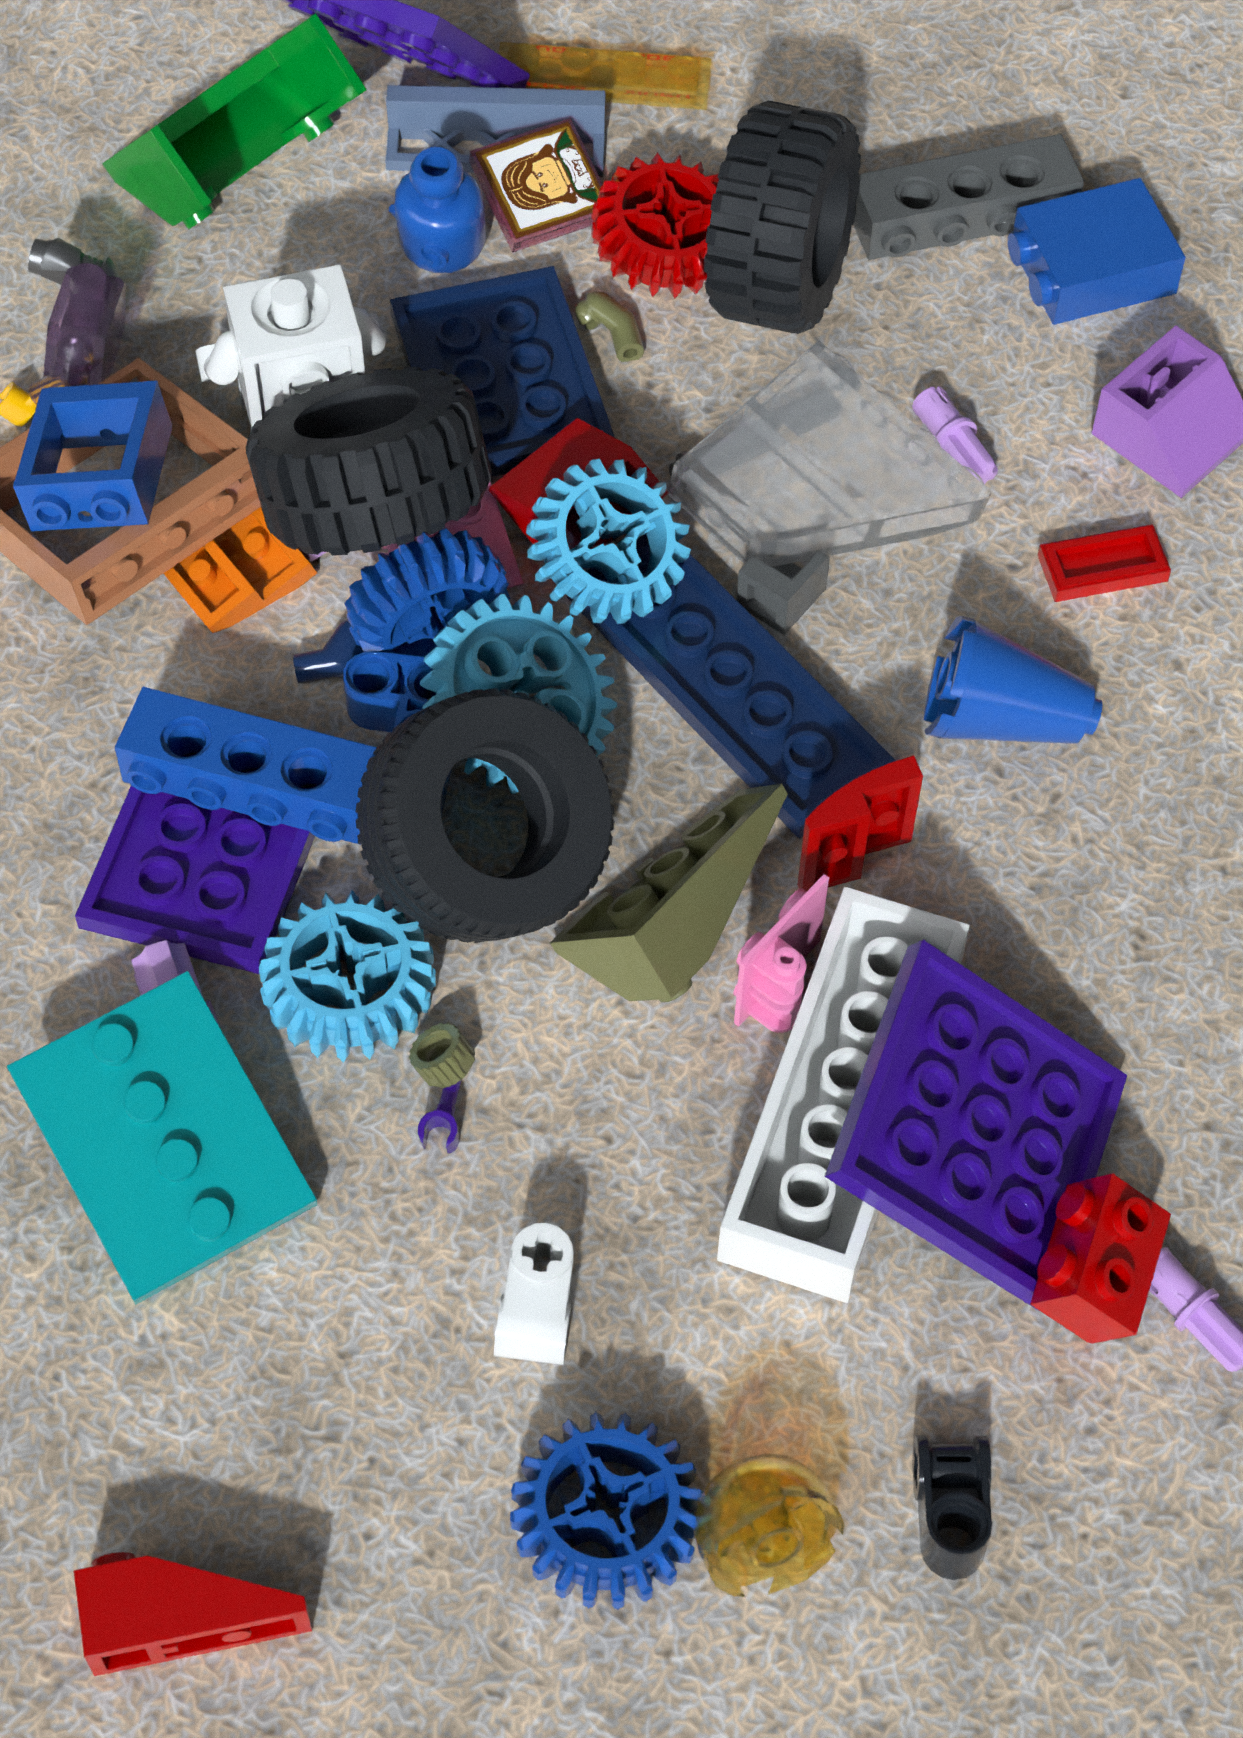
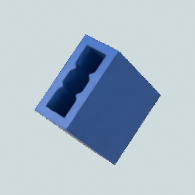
[1007,178,1186,325]

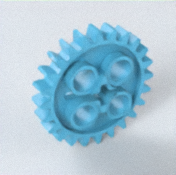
[420,594,617,794]

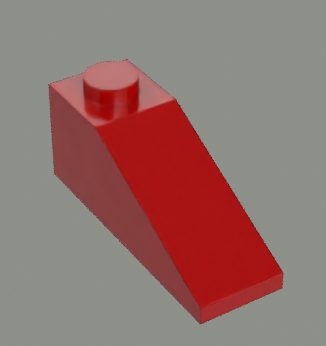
[73,1552,312,1676]

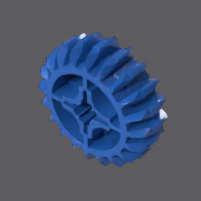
[344,528,510,657]
[510,1411,704,1610]

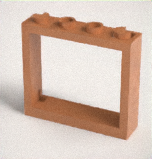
[0,358,261,625]

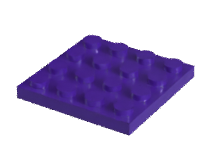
[281,0,530,89]
[824,940,1128,1311]

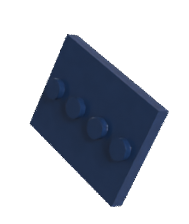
[390,266,614,477]

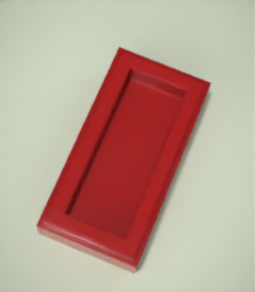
[1037,524,1171,602]

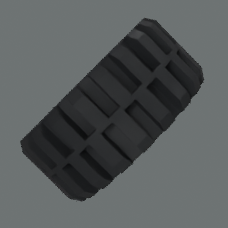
[704,101,861,334]
[246,367,492,556]

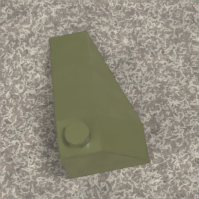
[550,784,788,1002]

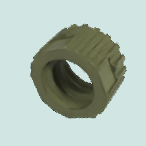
[409,1022,475,1088]

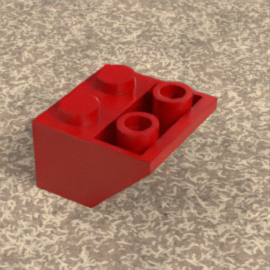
[488,418,669,550]

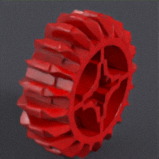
[591,152,719,299]

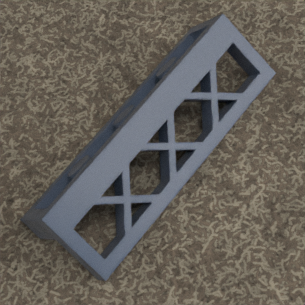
[386,85,605,176]

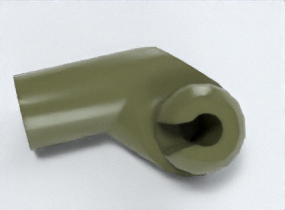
[575,291,644,362]

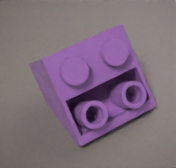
[1091,325,1243,498]

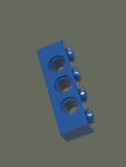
[114,686,377,845]

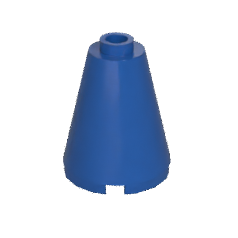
[924,616,1103,744]

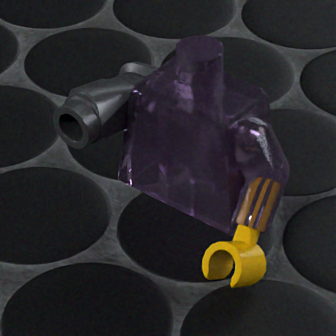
[0,238,126,427]

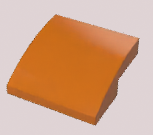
[163,507,317,633]

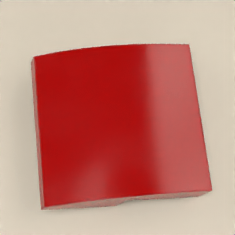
[797,755,923,892]

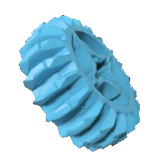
[526,458,691,624]
[259,890,436,1063]

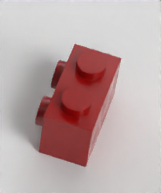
[1030,1173,1171,1344]

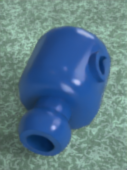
[389,147,486,273]

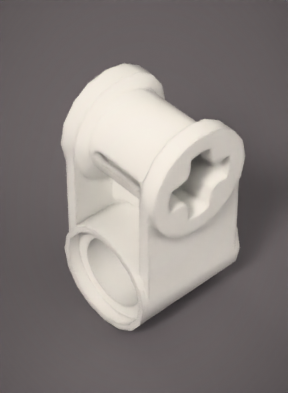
[494,1223,573,1365]

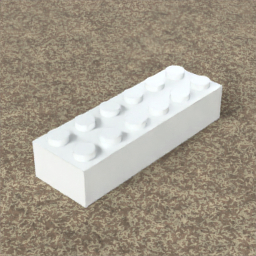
[717,887,970,1303]

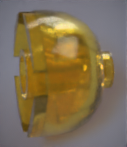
[694,1453,845,1597]

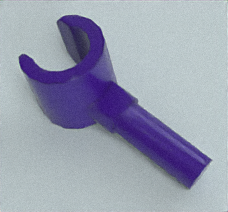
[418,1080,462,1154]

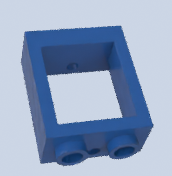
[13,381,173,531]

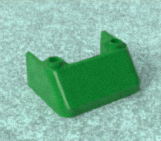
[102,13,367,230]

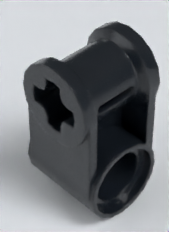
[912,1435,993,1580]

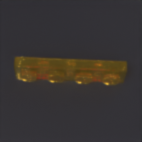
[498,41,712,110]

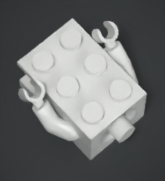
[195,264,386,431]

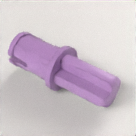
[912,386,998,487]
[1149,1247,1243,1372]

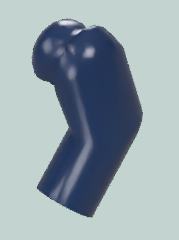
[293,619,364,683]

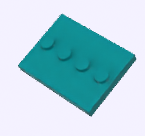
[7,971,317,1305]

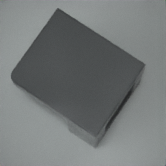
[737,551,830,635]

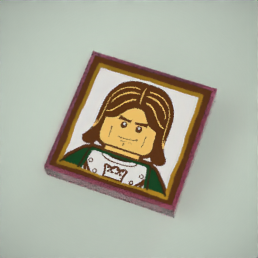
[469,118,603,253]

